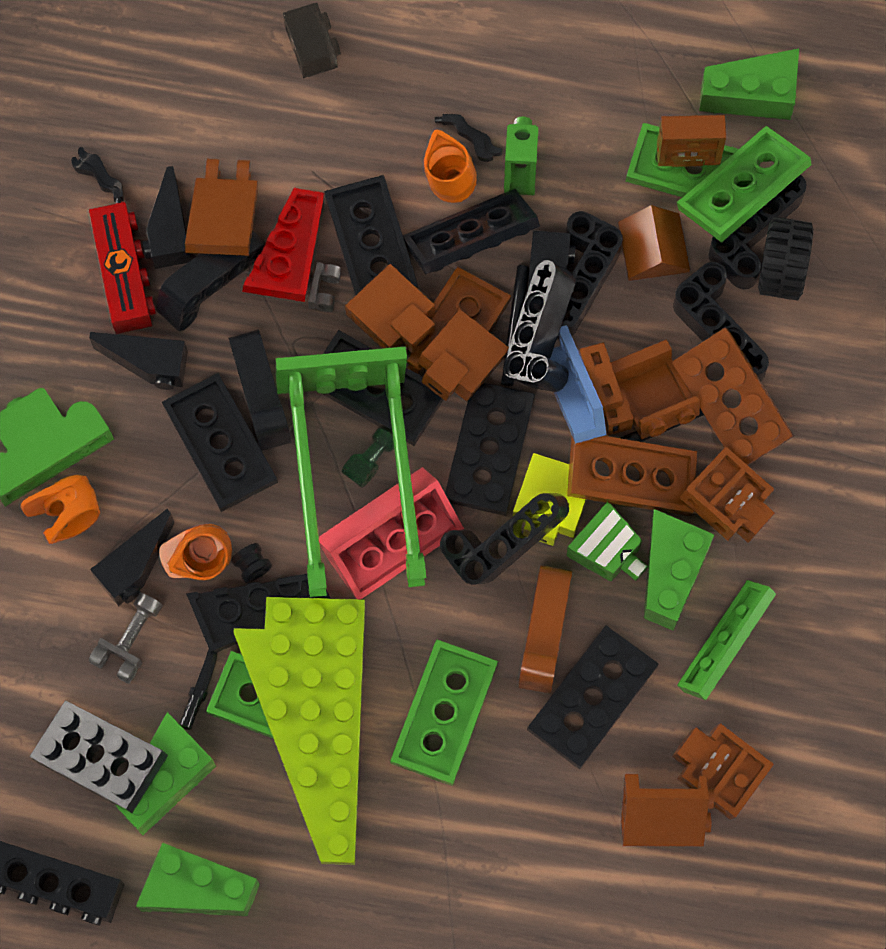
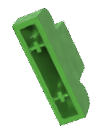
[0,388,114,507]

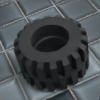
[758,217,814,301]

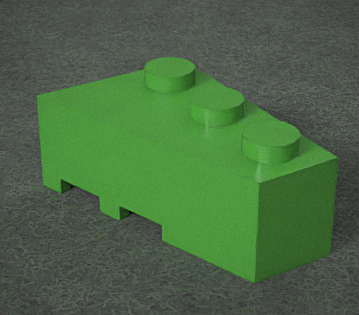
[699,48,799,120]
[644,509,715,631]
[115,712,216,836]
[136,843,260,916]

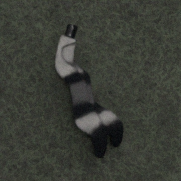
[435,114,503,162]
[71,147,124,203]

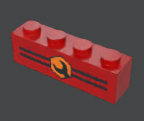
[89,202,156,334]

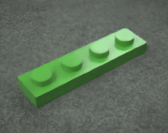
[677,580,776,700]

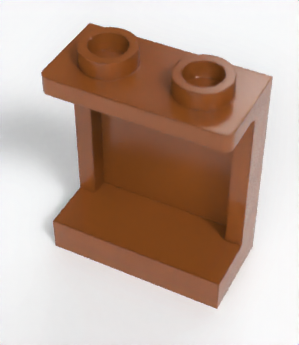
[611,339,700,439]
[621,774,714,846]

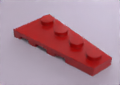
[242,188,324,302]

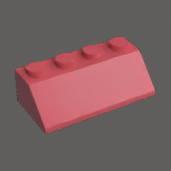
[319,467,464,600]

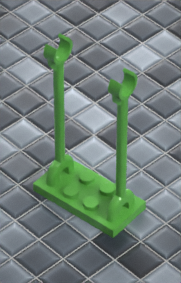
[276,346,426,597]

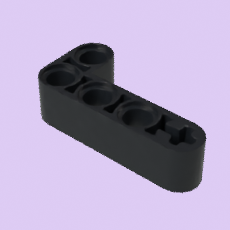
[708,175,807,290]
[557,211,623,339]
[156,230,266,332]
[503,260,575,392]
[673,262,769,382]
[228,329,292,451]
[440,493,569,585]

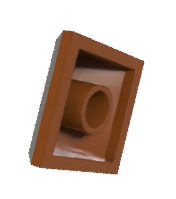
[618,205,690,281]

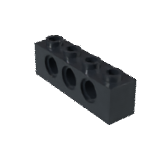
[0,841,125,926]

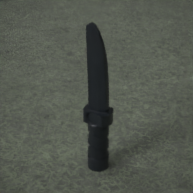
[179,649,217,730]

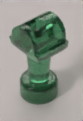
[341,427,394,488]

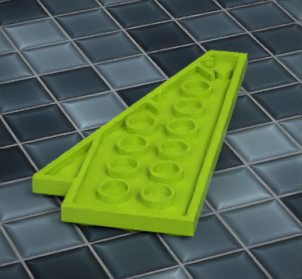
[234,597,365,865]

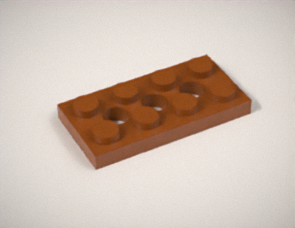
[672,328,794,465]
[567,436,697,516]

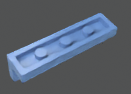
[550,325,606,444]

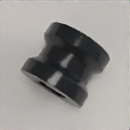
[231,543,272,583]

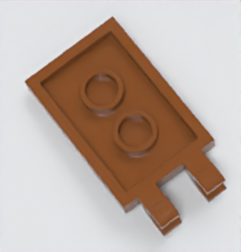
[185,158,258,256]
[407,267,511,374]

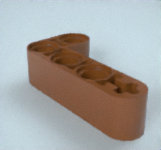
[518,565,573,694]

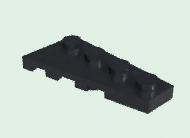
[186,574,331,655]

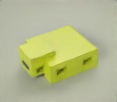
[513,453,587,546]

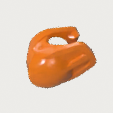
[424,129,477,203]
[20,475,100,544]
[159,524,232,580]

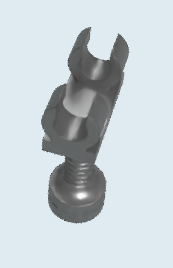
[307,262,341,312]
[88,592,163,684]

